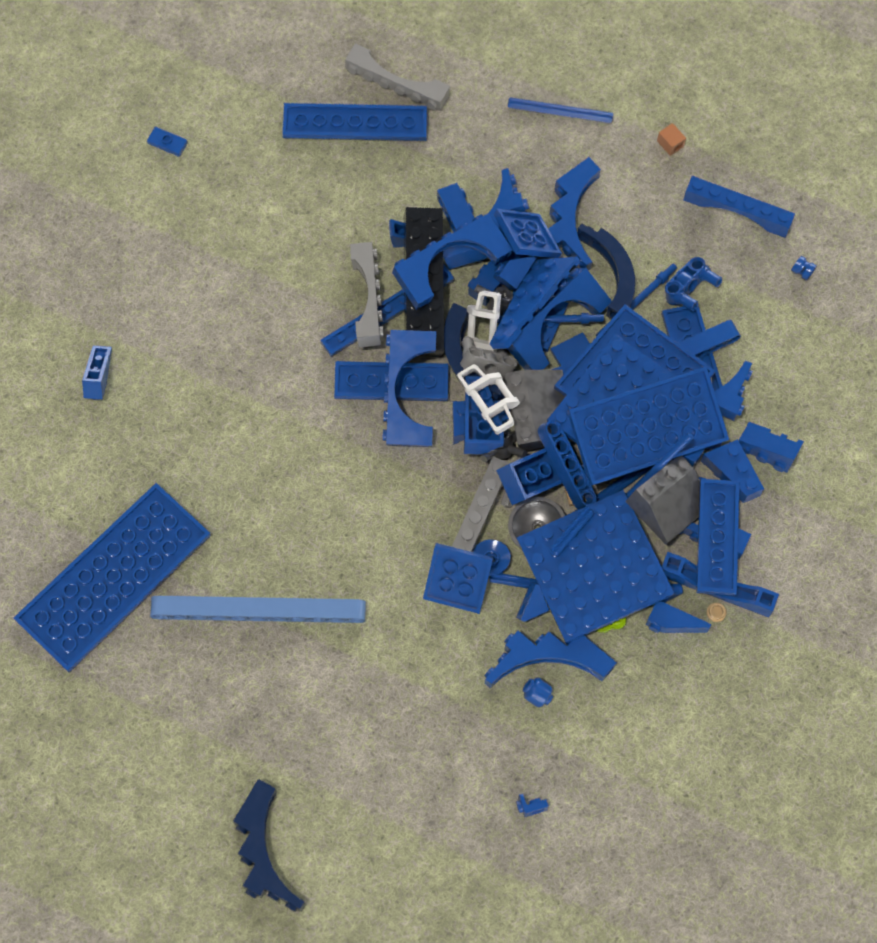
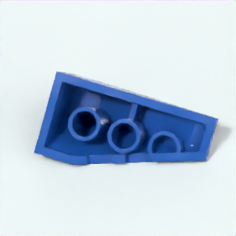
[464,376,504,454]

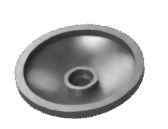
[508,497,565,549]

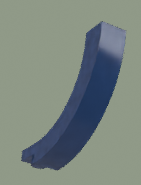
[577,223,635,319]
[444,303,505,401]

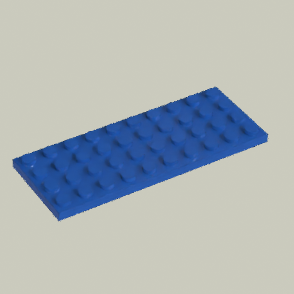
[13,483,211,673]

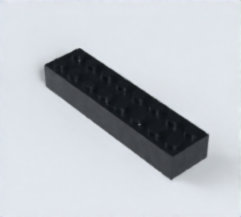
[404,207,444,357]

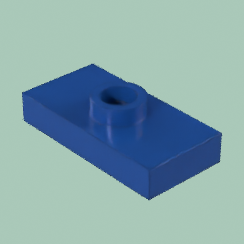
[147,126,188,157]

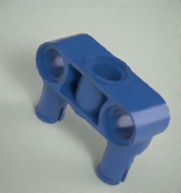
[665,257,723,312]

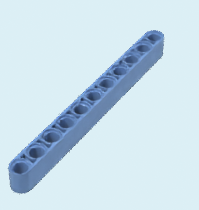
[150,596,366,623]

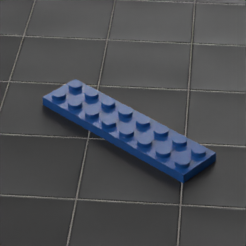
[283,103,427,141]

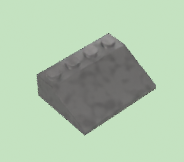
[505,370,574,451]
[625,456,700,545]

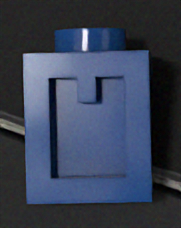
[516,794,549,818]

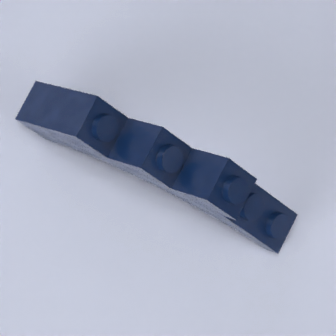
[233,779,306,912]

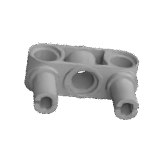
[460,336,517,380]

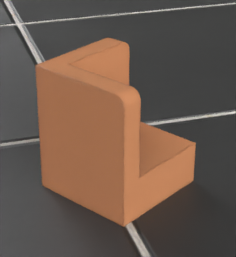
[657,123,686,156]

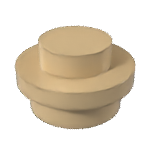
[707,603,726,622]

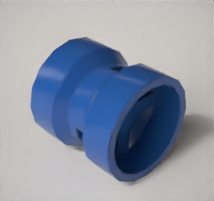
[791,255,817,281]

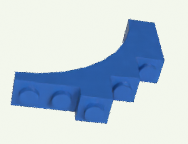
[548,157,601,271]
[443,168,530,269]
[714,360,753,421]
[484,631,616,689]

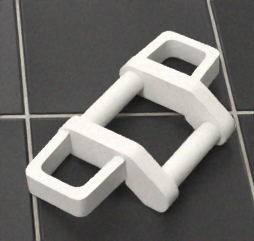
[466,290,501,352]
[457,364,520,434]

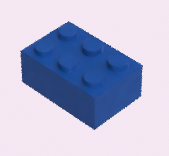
[496,448,562,505]

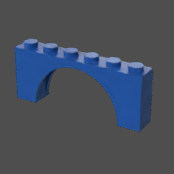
[392,213,512,310]
[507,267,612,370]
[383,330,436,447]

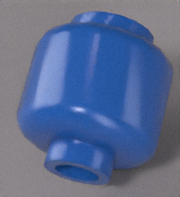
[522,677,553,707]

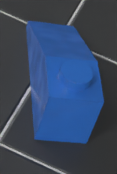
[82,345,112,400]
[646,601,711,633]

